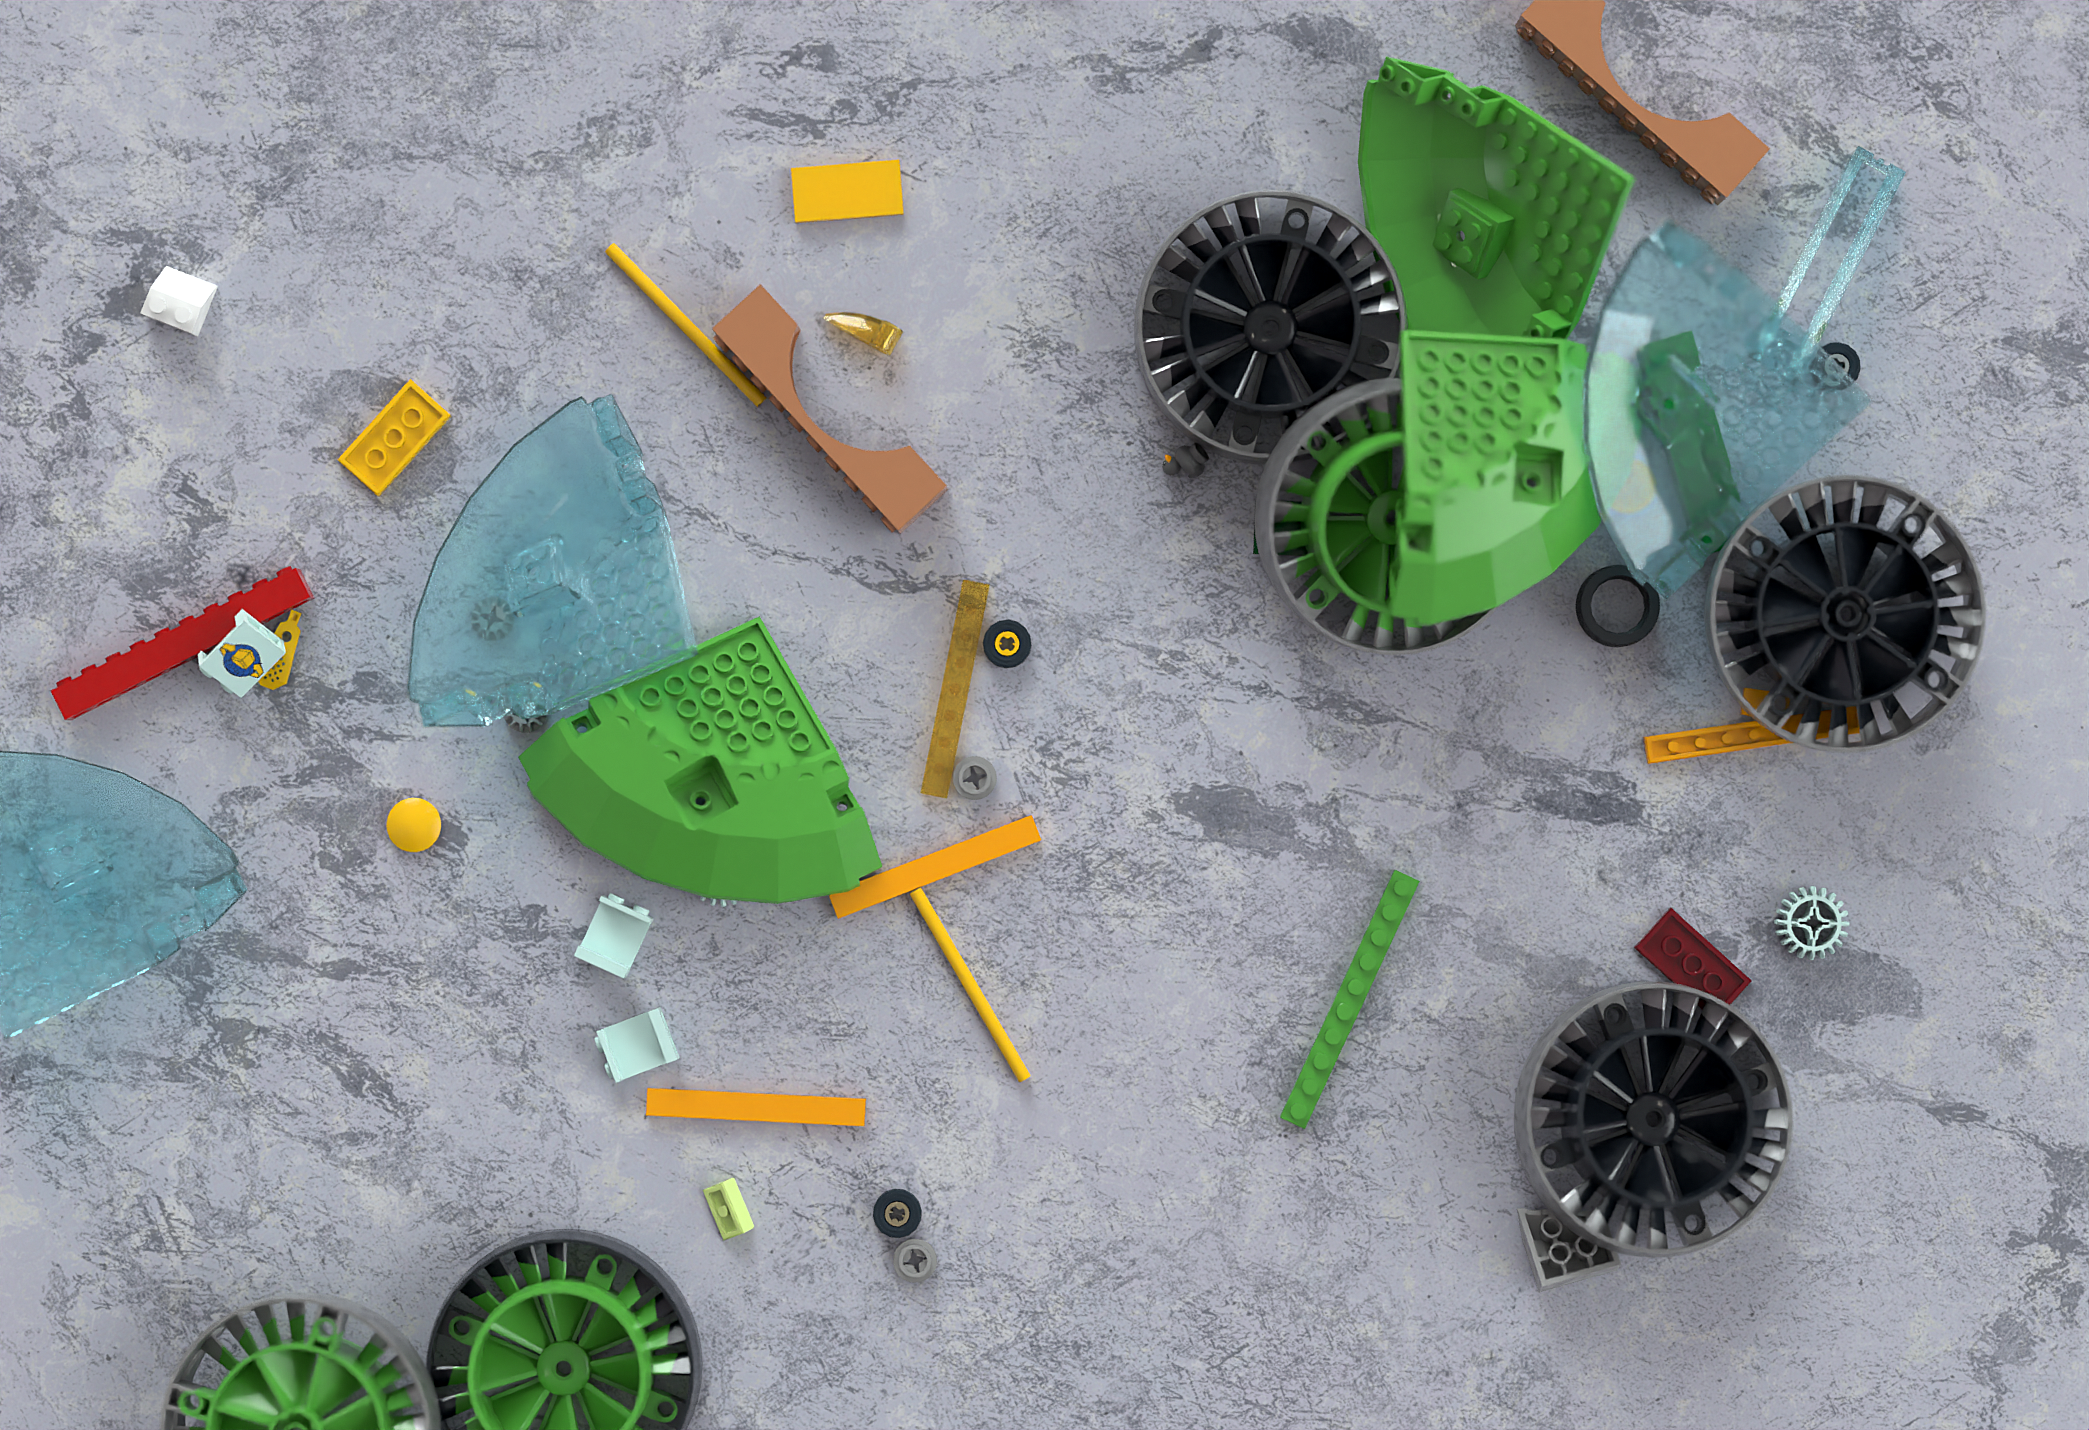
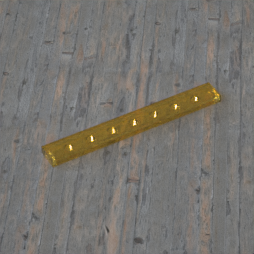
[920,579,990,798]

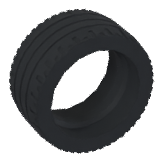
[1576,565,1660,647]

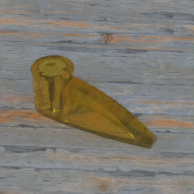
[823,312,903,356]

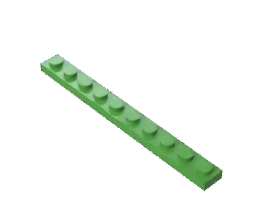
[1280,870,1420,1129]

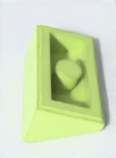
[703,1178,754,1241]

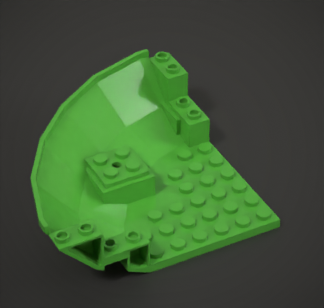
[1358,56,1635,340]
[1389,330,1645,626]
[518,616,882,904]

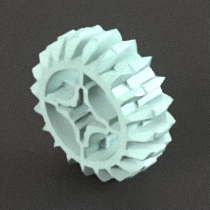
[1774,886,1849,960]

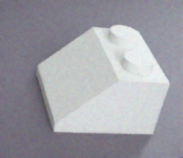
[141,266,218,337]

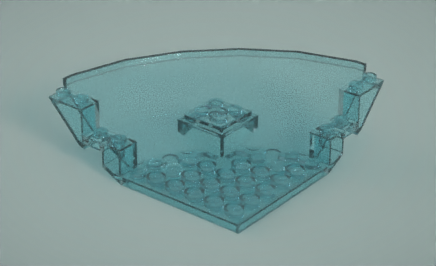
[1583,218,1872,600]
[407,394,698,727]
[0,751,248,1039]

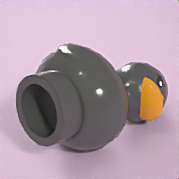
[1162,443,1209,478]

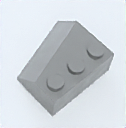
[1517,1208,1621,1292]

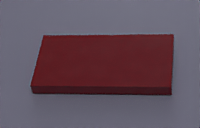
[1634,907,1752,1010]

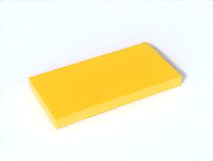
[791,160,904,223]
[337,379,452,497]

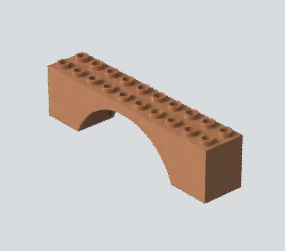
[1515,0,1770,205]
[712,284,948,534]

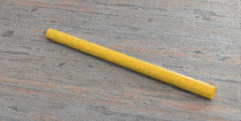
[605,243,767,407]
[909,887,1031,1083]

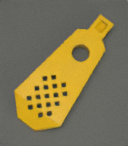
[258,610,302,690]

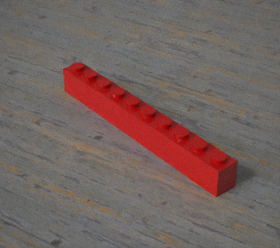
[50,566,315,720]

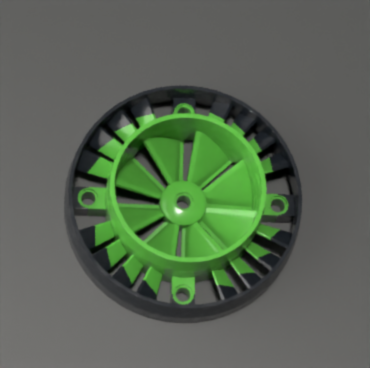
[426,1229,703,1430]

